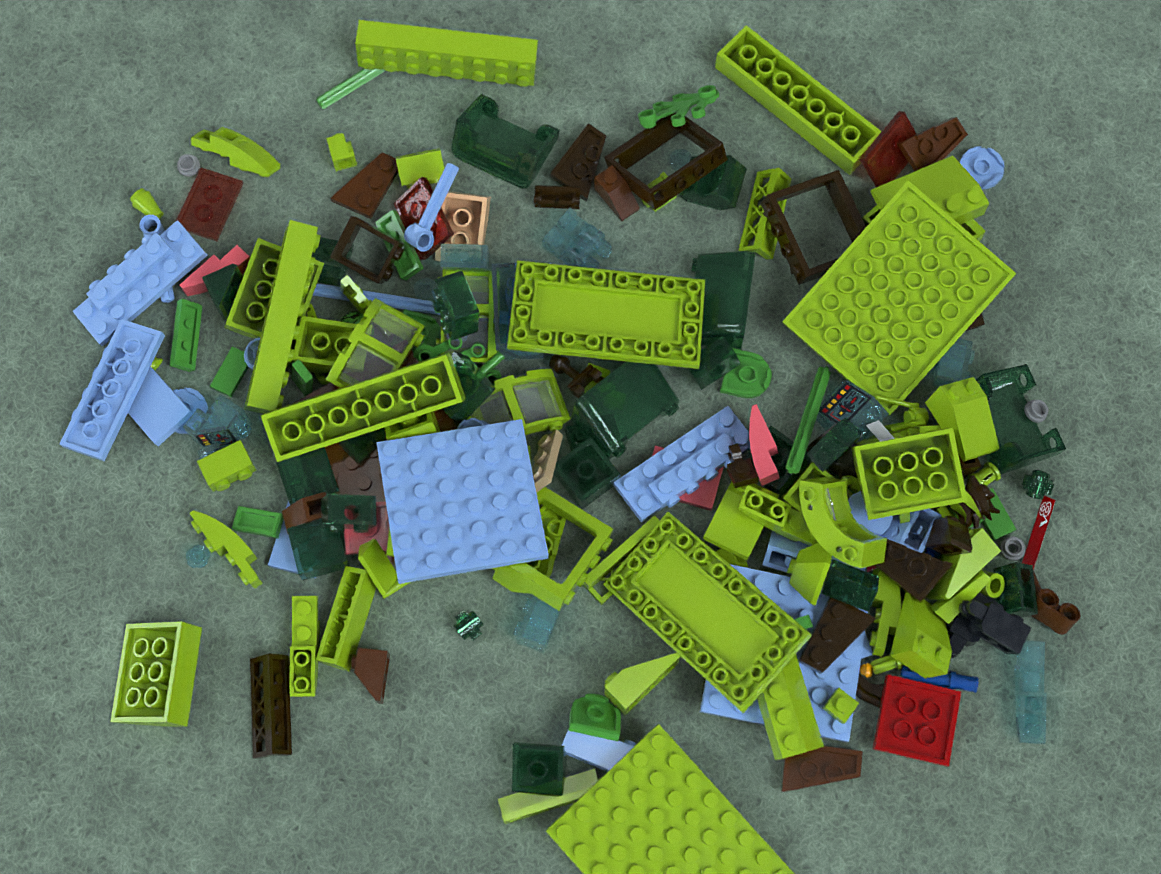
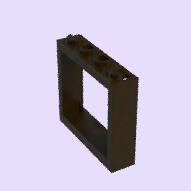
[604,113,728,210]
[761,170,866,285]

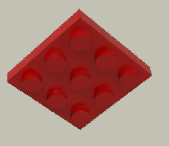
[873,675,961,767]

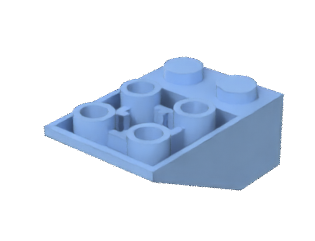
[880,509,942,553]

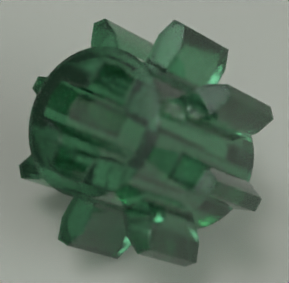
[1022,470,1054,499]
[453,610,484,641]

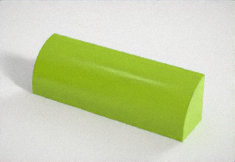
[315,566,377,672]

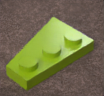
[340,275,394,342]

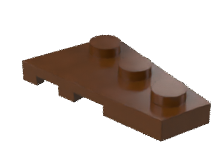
[897,117,968,171]

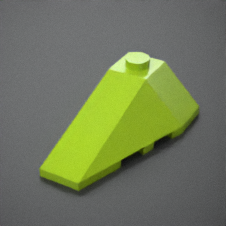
[492,505,566,594]

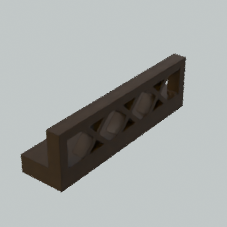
[250,653,292,759]

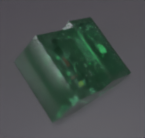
[679,155,747,211]

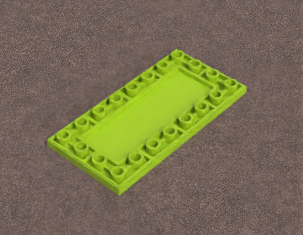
[507,260,705,369]
[603,512,812,713]

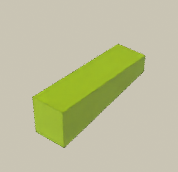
[930,569,991,624]

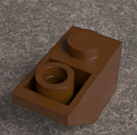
[282,492,335,535]

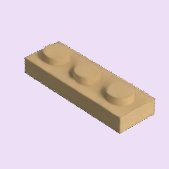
[532,429,563,493]

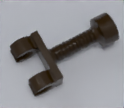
[549,354,605,401]

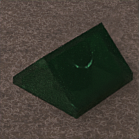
[202,264,243,322]
[512,742,567,796]

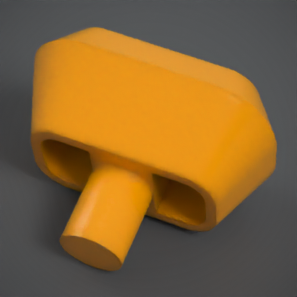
[859,663,873,678]

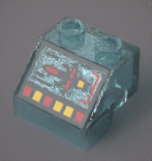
[816,381,889,443]
[183,394,252,449]

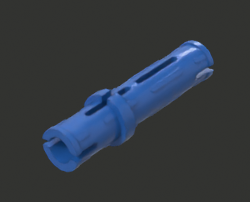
[901,665,979,693]

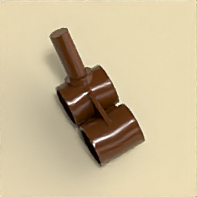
[1027,571,1081,635]

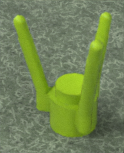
[875,395,929,432]

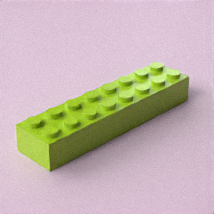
[355,20,538,87]
[715,25,883,175]
[244,220,321,414]
[261,352,466,462]

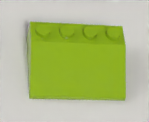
[870,156,990,225]
[224,238,324,349]
[851,428,967,520]
[110,622,202,727]

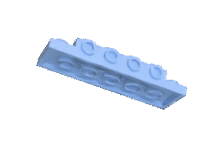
[73,220,208,346]
[60,319,165,461]
[613,406,750,523]

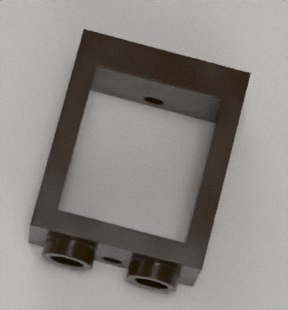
[330,216,404,284]

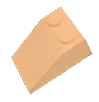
[435,191,491,266]

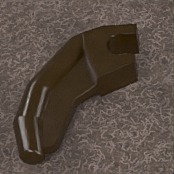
[856,674,884,708]

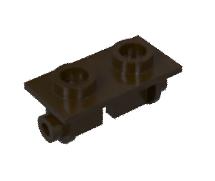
[534,185,580,209]

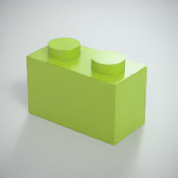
[396,148,444,188]
[197,440,257,492]

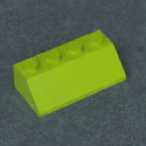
[757,654,824,760]

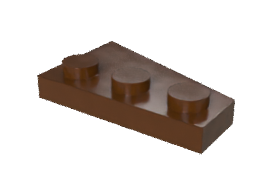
[330,152,398,219]
[781,746,863,793]

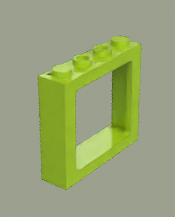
[491,487,613,611]

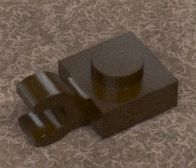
[727,443,758,488]

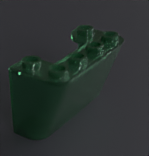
[976,364,1066,475]

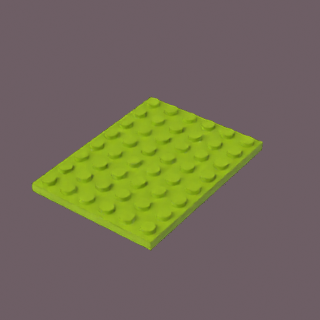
[782,180,1016,416]
[545,724,794,874]

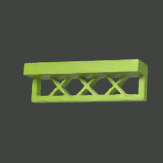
[738,168,792,260]
[583,516,660,605]
[498,768,598,824]

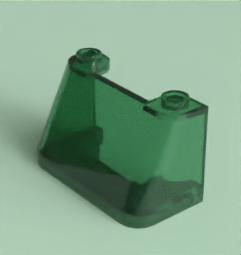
[451,94,560,189]
[691,251,755,350]
[571,362,680,461]

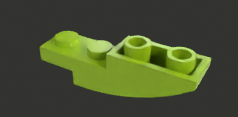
[191,127,281,177]
[738,485,818,546]
[190,510,263,589]
[868,568,901,657]
[290,596,320,697]

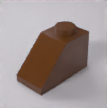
[594,165,640,221]
[351,648,390,704]

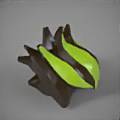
[947,475,1000,529]

